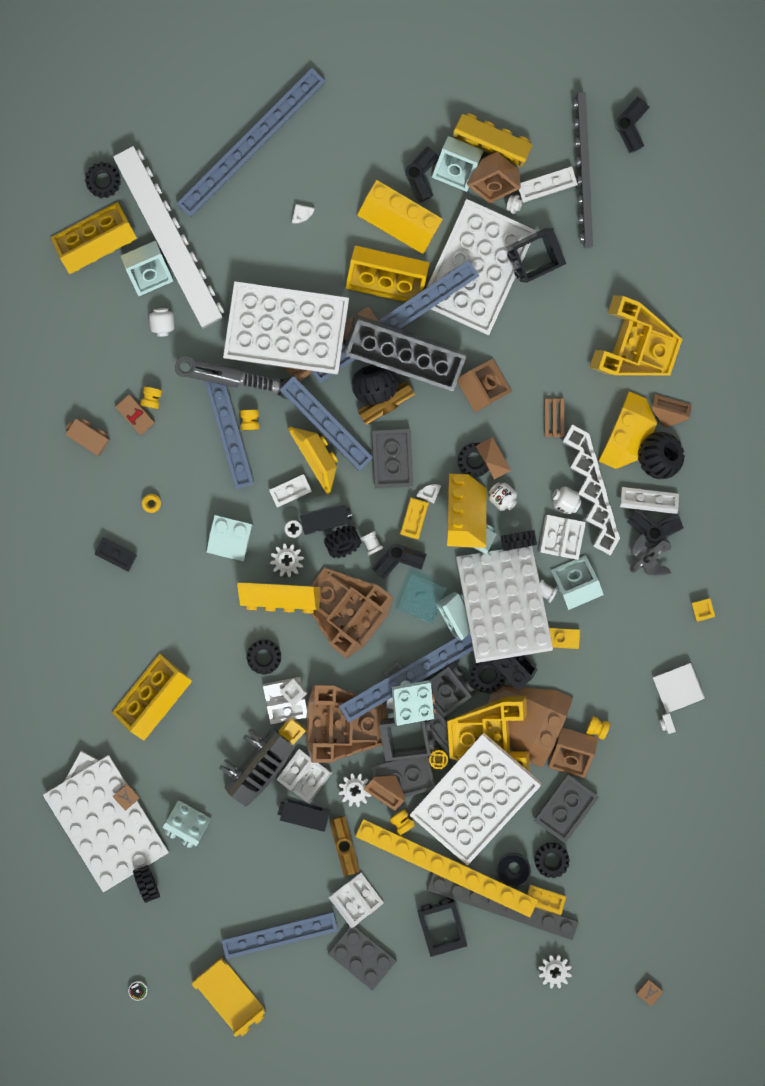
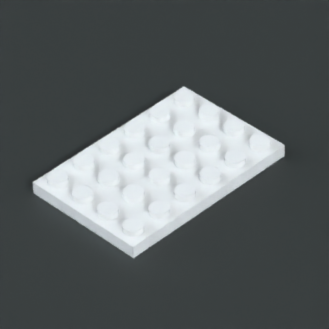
[426,199,536,336]
[223,281,349,375]
[456,546,553,663]
[410,733,542,866]
[43,754,169,892]

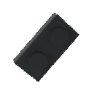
[95,537,137,572]

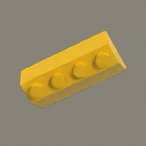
[453,113,533,168]
[357,180,443,254]
[50,202,137,275]
[345,245,430,302]
[447,474,486,548]
[237,583,320,614]
[112,653,192,741]

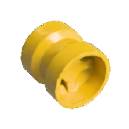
[140,387,163,409]
[240,410,260,430]
[586,716,611,740]
[429,749,448,769]
[389,809,416,835]

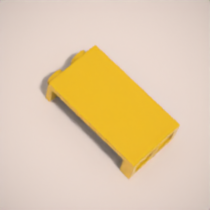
[192,957,266,1037]

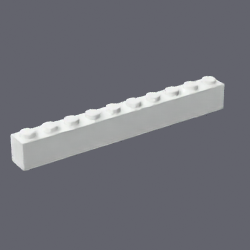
[113,146,224,329]

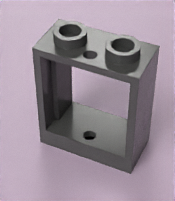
[379,718,435,761]

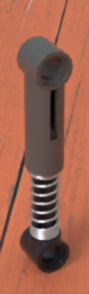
[175,356,289,399]

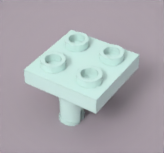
[392,680,434,726]
[163,800,211,848]

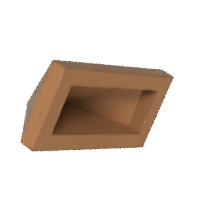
[652,394,692,428]
[476,437,511,480]
[364,775,405,811]

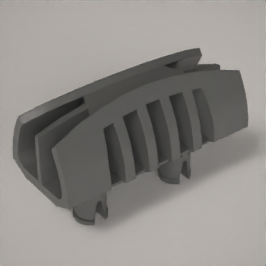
[219,728,294,806]

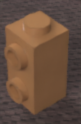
[65,418,110,456]

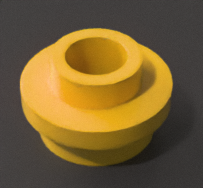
[142,494,161,513]

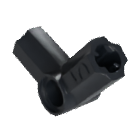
[615,96,650,154]
[405,146,439,203]
[627,509,684,544]
[372,544,427,579]

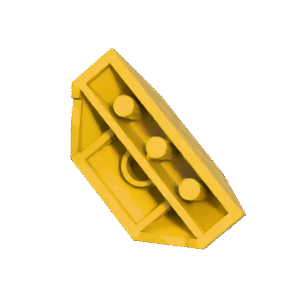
[598,391,657,469]
[288,427,338,495]

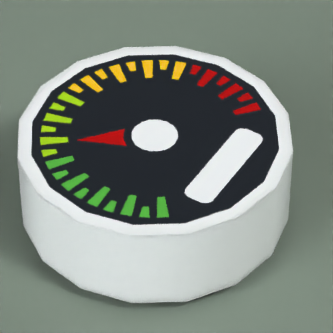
[128,981,148,1001]

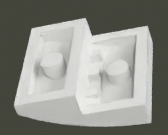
[538,515,586,560]
[653,663,705,713]
[263,677,307,724]
[276,749,332,804]
[328,873,384,928]

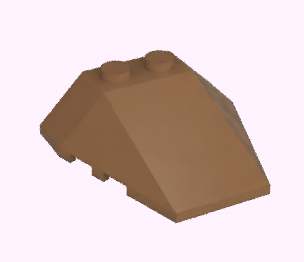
[310,568,394,658]
[306,685,387,763]
[487,685,573,768]

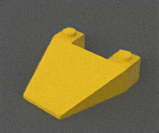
[589,295,682,376]
[447,696,530,772]

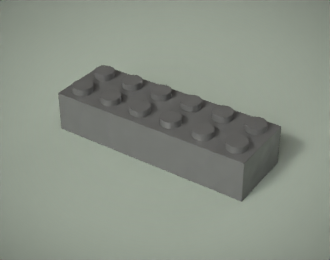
[343,314,467,392]

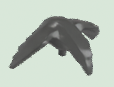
[629,534,671,576]

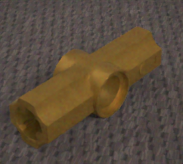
[358,381,415,425]
[329,816,360,876]

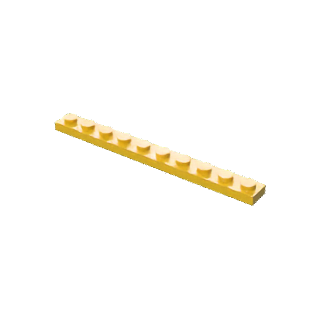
[355,819,538,917]

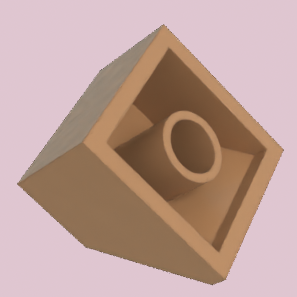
[467,152,521,203]
[457,359,512,412]
[548,727,598,779]

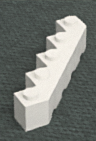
[562,425,620,555]

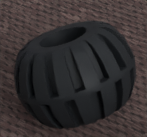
[352,365,399,405]
[638,432,685,479]

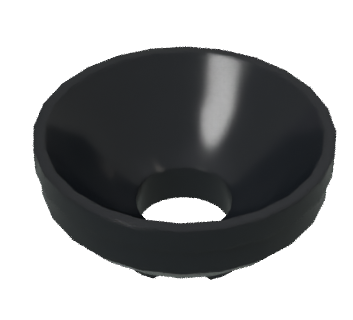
[496,853,531,888]

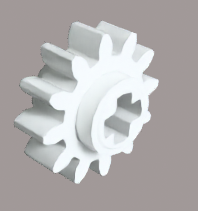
[270,544,304,577]
[339,773,371,807]
[538,954,572,989]

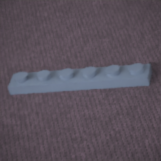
[279,376,373,471]
[205,381,254,490]
[222,912,338,959]

